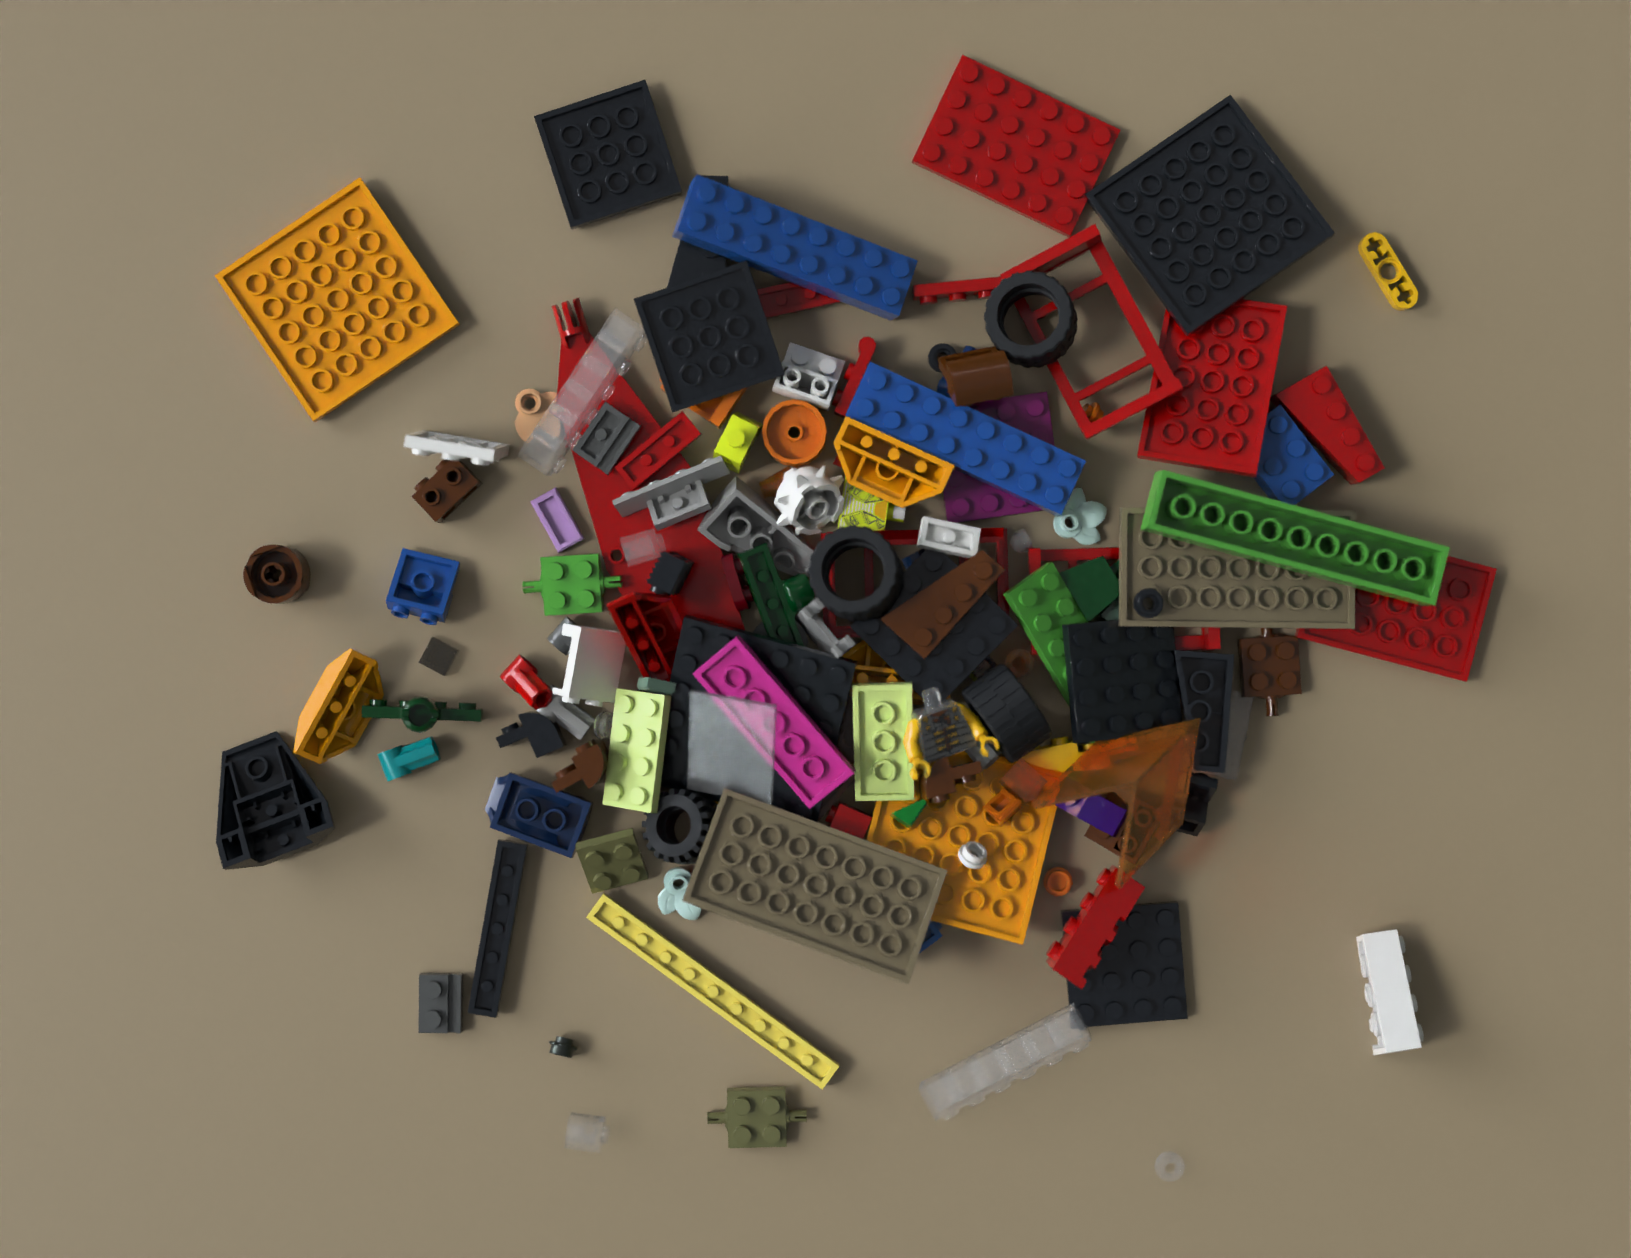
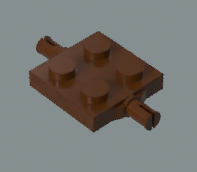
[1238,628,1302,717]

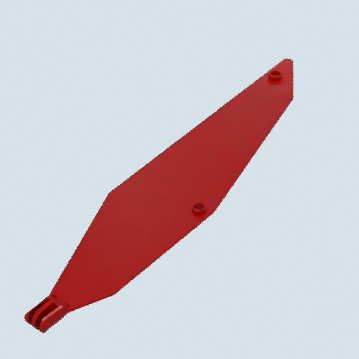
[551,297,745,630]

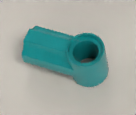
[377,736,441,782]

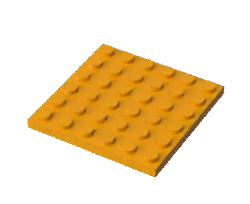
[214,177,460,422]
[866,735,1065,945]

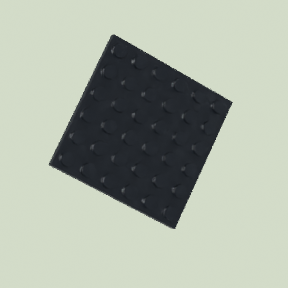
[1085,95,1335,336]
[661,615,858,822]

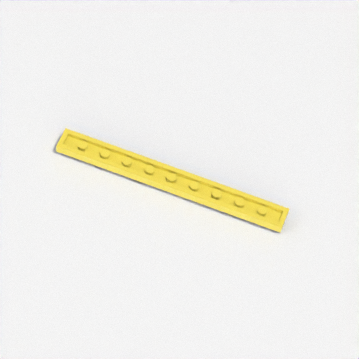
[586,893,840,1090]

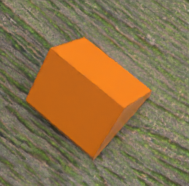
[983,788,1022,827]

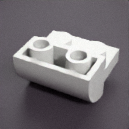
[772,342,845,411]

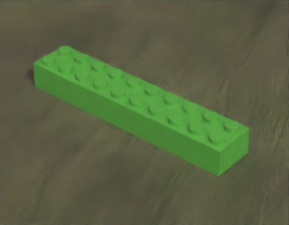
[1140,470,1450,606]

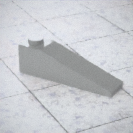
[698,476,815,576]

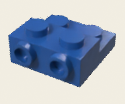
[386,548,460,625]

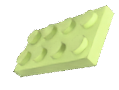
[852,682,914,801]
[602,688,671,813]

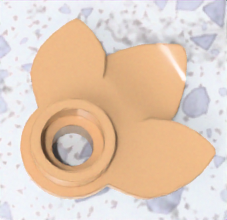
[515,389,562,444]

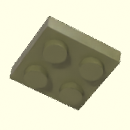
[576,828,649,894]

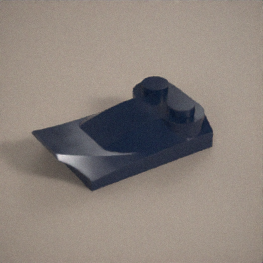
[485,772,593,858]

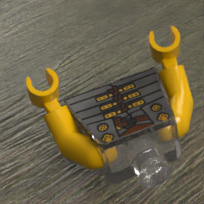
[903,688,999,780]

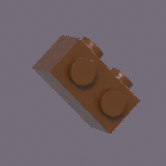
[411,459,483,523]

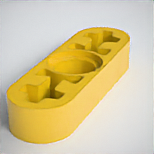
[1358,232,1418,311]

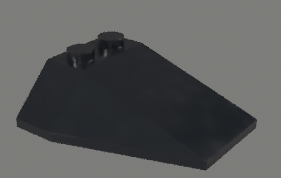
[216,731,335,870]

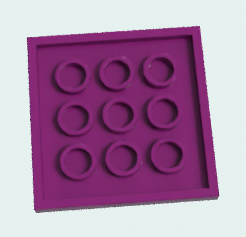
[943,391,1055,523]

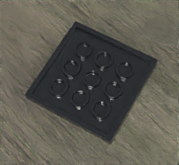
[534,80,682,230]
[634,260,785,413]
[850,549,1018,710]
[1062,619,1183,743]
[1061,901,1188,1028]

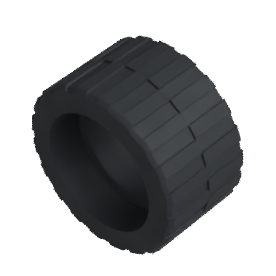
[984,271,1078,368]
[808,525,904,622]
[962,664,1052,763]

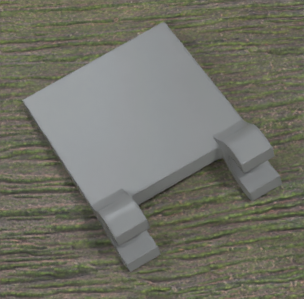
[795,598,856,658]

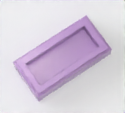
[530,487,585,553]

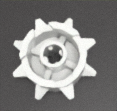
[774,465,844,536]

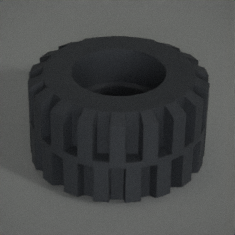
[642,789,717,865]

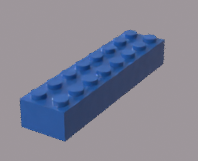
[672,174,918,321]
[845,362,1086,517]

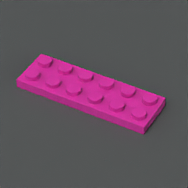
[693,634,855,809]

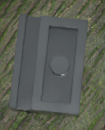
[572,402,642,475]
[418,973,463,1034]

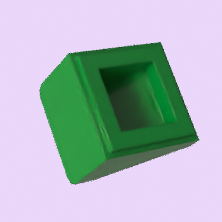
[890,799,927,828]

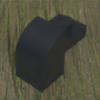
[496,711,567,758]
[1169,772,1218,837]

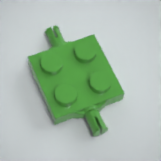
[522,553,623,616]

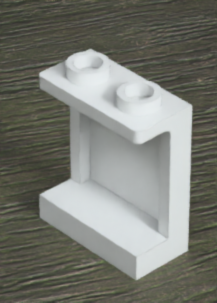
[552,623,626,707]

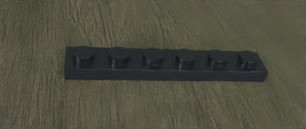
[467,839,528,1018]

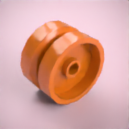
[762,399,827,467]

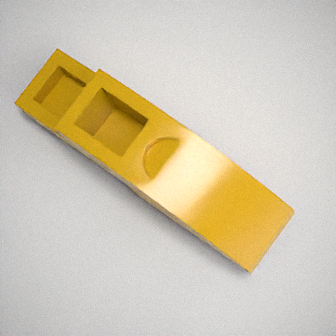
[1020,736,1139,773]

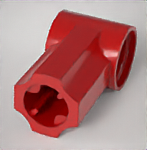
[500,654,553,710]

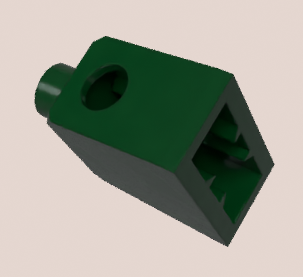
[1059,556,1119,622]

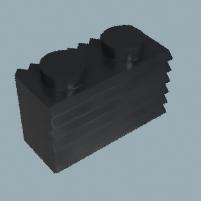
[647,551,694,596]

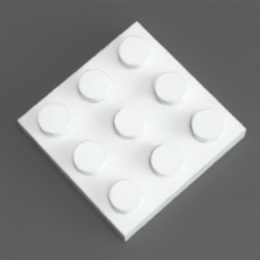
[404,430,510,466]

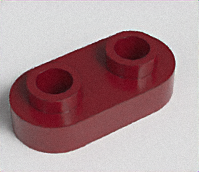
[722,553,755,612]

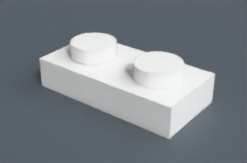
[917,516,981,558]

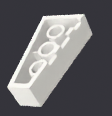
[1356,929,1424,1055]

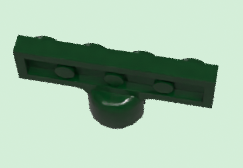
[738,543,817,646]
[361,696,483,733]

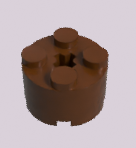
[243,544,311,604]

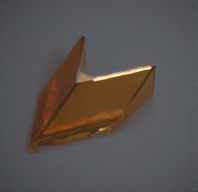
[1031,718,1201,889]

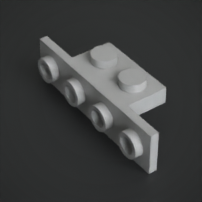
[612,456,730,531]

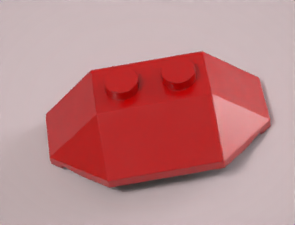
[606,592,683,693]

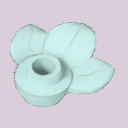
[1053,488,1107,545]
[658,867,701,920]

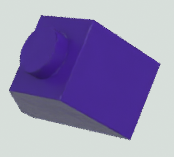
[1054,779,1129,838]

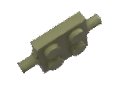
[707,1086,807,1148]

